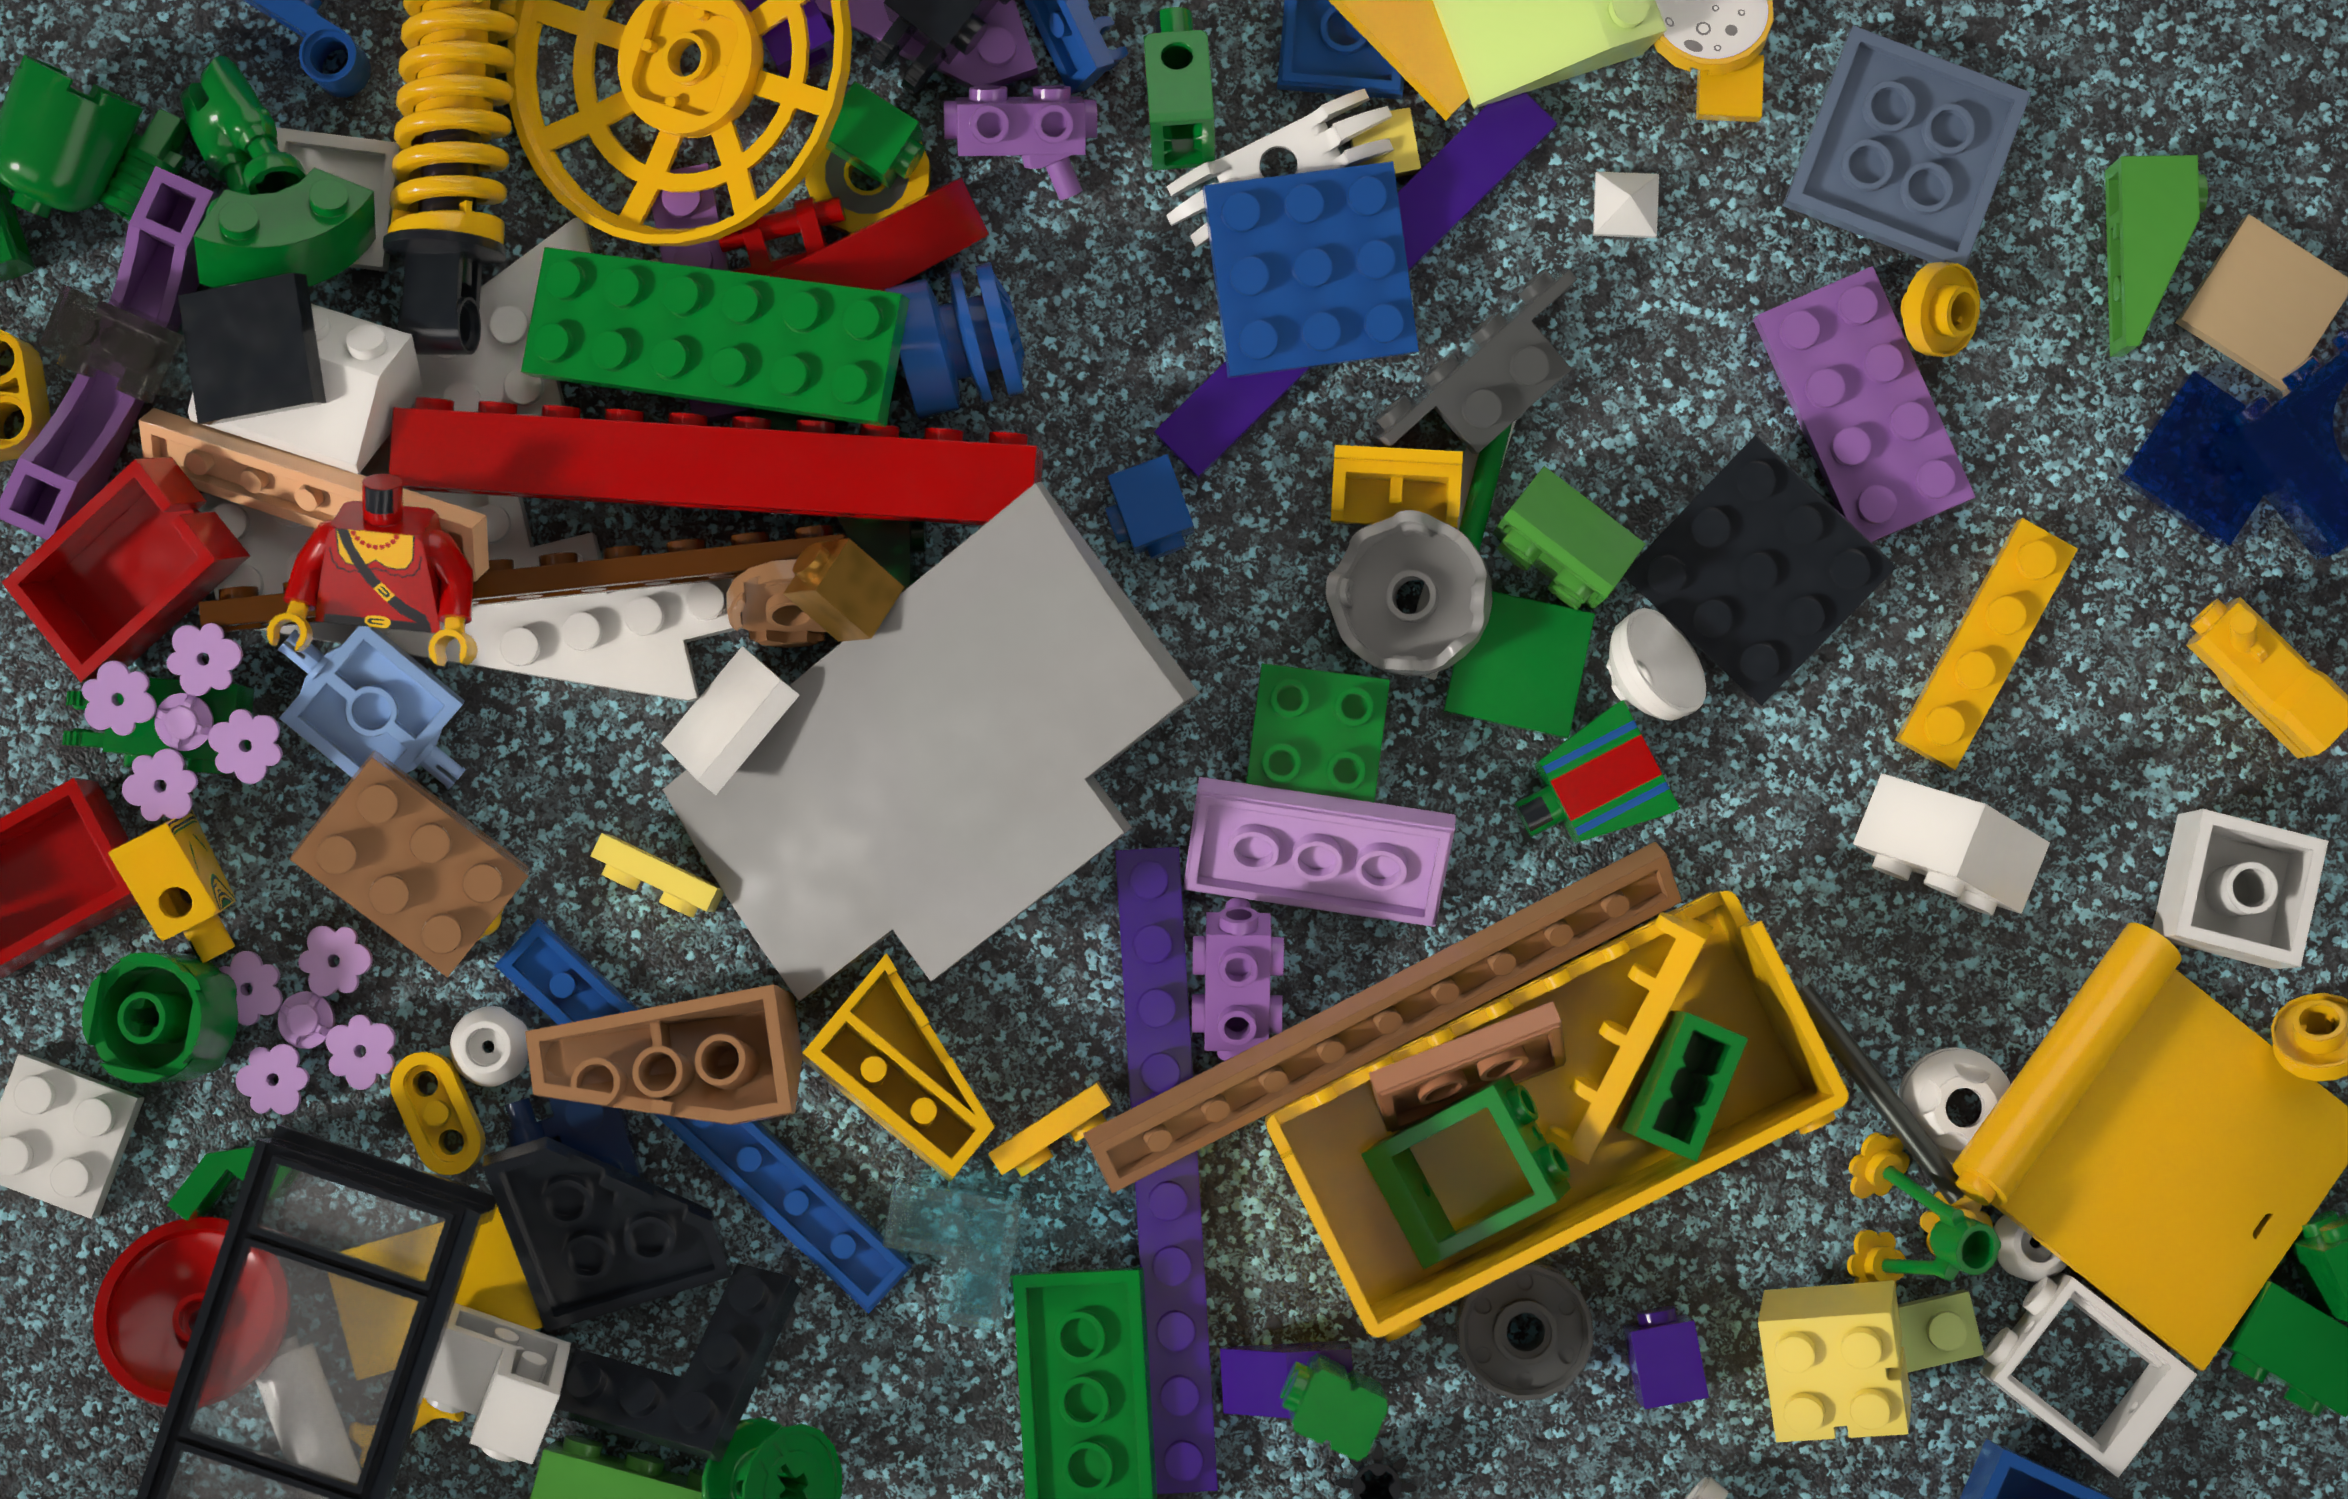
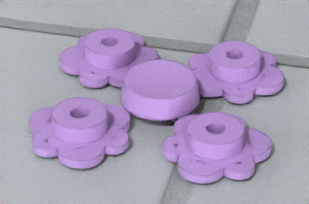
[82,623,283,821]
[219,926,396,1115]

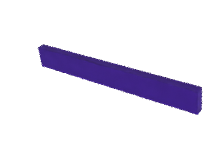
[1154,92,1558,479]

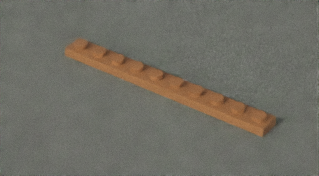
[1083,842,1682,1194]

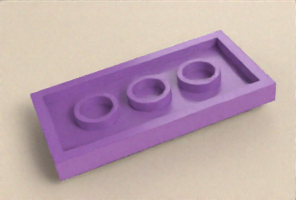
[1753,266,1975,542]

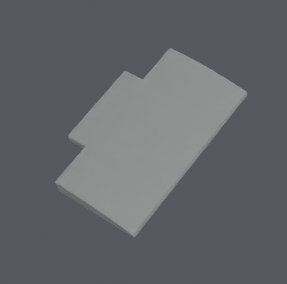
[662,482,1200,1001]

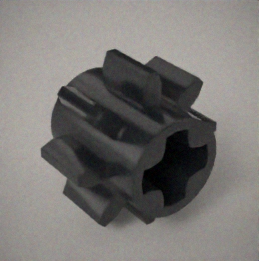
[1335,1440,1417,1499]

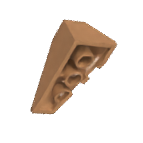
[525,984,802,1125]

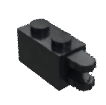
[869,0,1011,94]

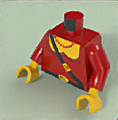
[267,474,478,666]

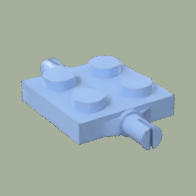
[277,626,466,790]

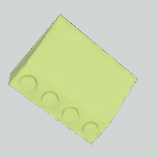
[1432,0,1667,109]

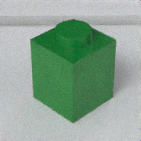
[825,81,925,189]

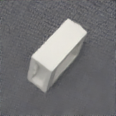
[1979,1272,2197,1478]

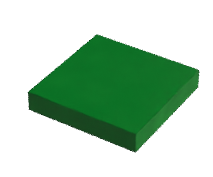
[1443,591,1595,739]

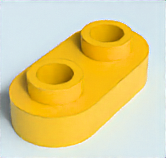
[390,1051,486,1175]

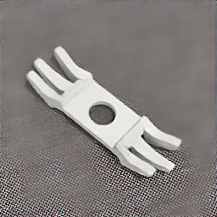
[1166,89,1394,248]

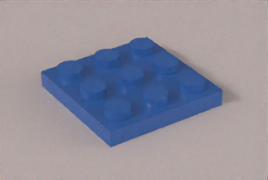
[1202,161,1419,378]

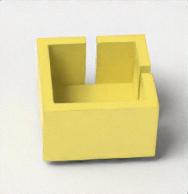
[1758,1281,1912,1442]

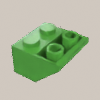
[1492,466,1646,610]

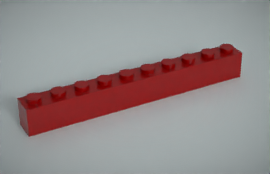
[389,397,1043,526]

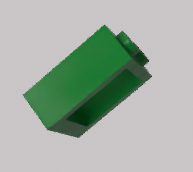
[1361,1073,1571,1269]

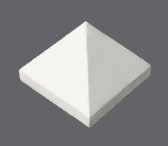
[1593,172,1659,238]

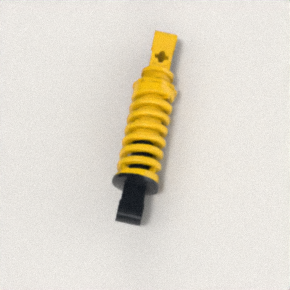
[382,0,518,355]

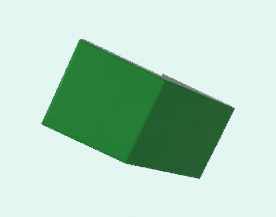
[167,1146,303,1221]

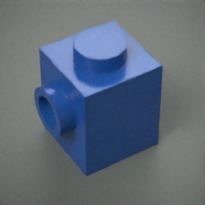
[1105,454,1194,559]

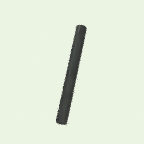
[1798,983,1965,1205]

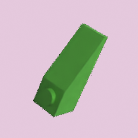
[2105,155,2208,357]

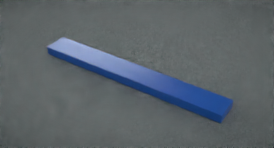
[494,919,914,1314]

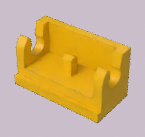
[1331,445,1463,529]

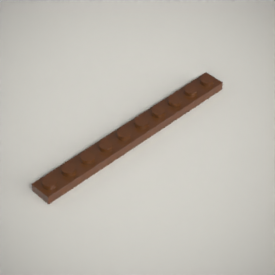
[199,525,848,633]

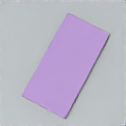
[1183,777,1456,927]

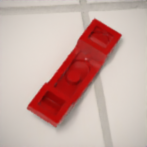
[764,177,989,291]

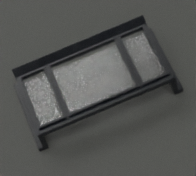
[136,1124,497,1499]

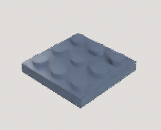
[1782,25,2031,267]

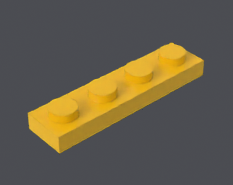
[1895,518,2078,771]

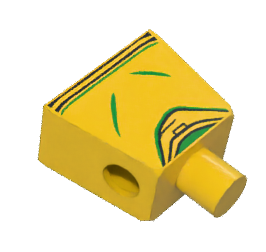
[108,809,235,963]

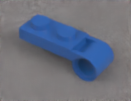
[242,0,371,98]

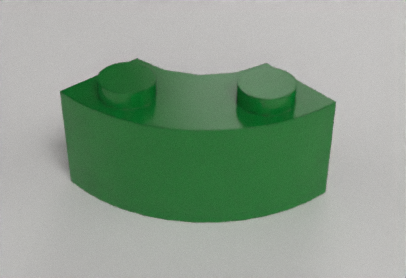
[194,167,376,288]

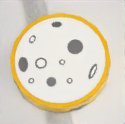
[1653,0,1774,75]

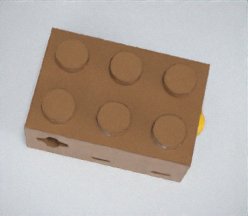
[290,750,529,978]

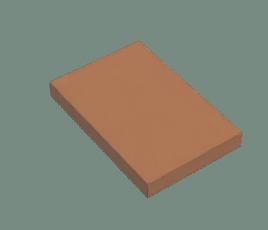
[1369,1001,1566,1133]

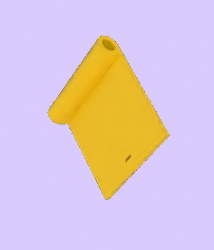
[1952,922,2348,1371]

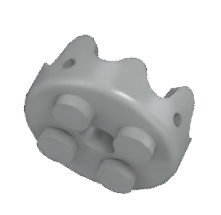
[1326,510,1493,677]

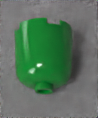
[0,55,143,218]

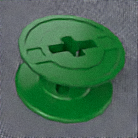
[702,1417,842,1499]

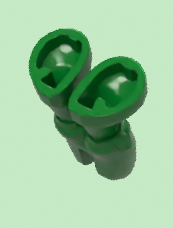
[179,56,306,218]

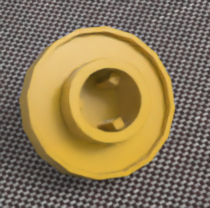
[1900,262,1980,357]
[2271,993,2348,1082]

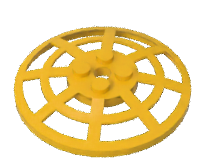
[506,0,852,246]

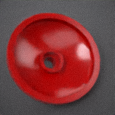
[93,1217,291,1408]

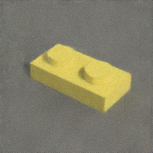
[591,833,724,918]

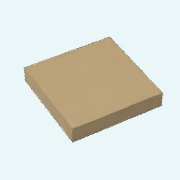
[2175,214,2348,391]

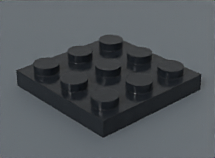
[1623,434,1897,706]

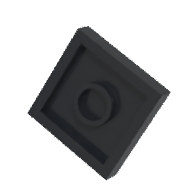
[178,273,326,425]

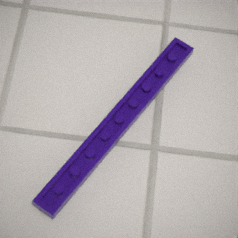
[1115,847,1218,1494]

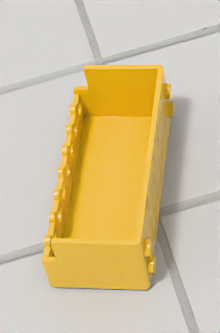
[1265,891,1848,1342]

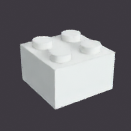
[2152,809,2328,969]

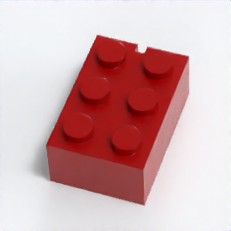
[1,457,250,683]
[0,778,137,979]

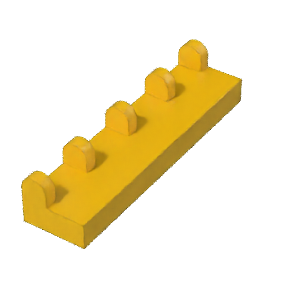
[1544,912,1713,1165]

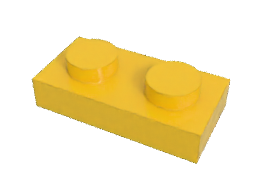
[988,1081,1112,1177]

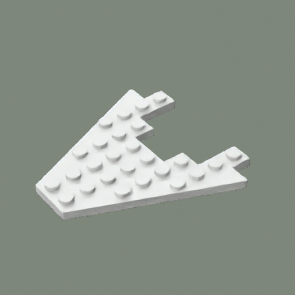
[198,218,743,702]

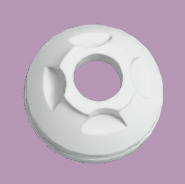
[1606,608,1706,721]
[1897,1047,2011,1164]

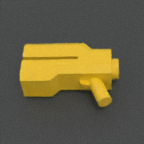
[2186,597,2348,759]

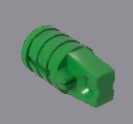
[98,109,190,221]

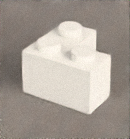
[1853,773,2050,916]
[423,1303,571,1464]

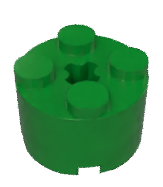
[82,953,238,1083]

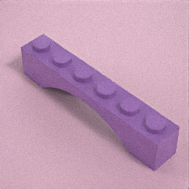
[0,166,219,540]

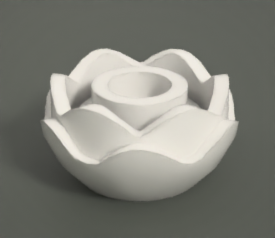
[450,1006,528,1087]
[1994,1215,2067,1282]

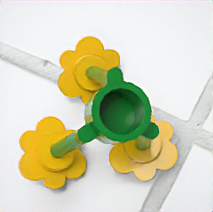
[1847,1132,2001,1288]

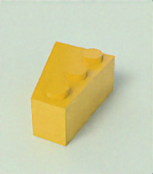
[802,953,995,1182]

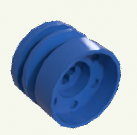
[885,262,1025,420]

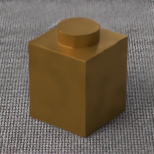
[783,538,905,642]

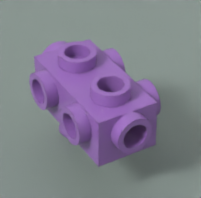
[944,85,1097,200]
[1192,898,1284,1061]

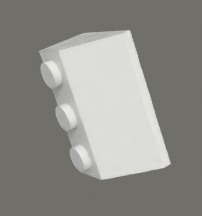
[188,304,423,474]

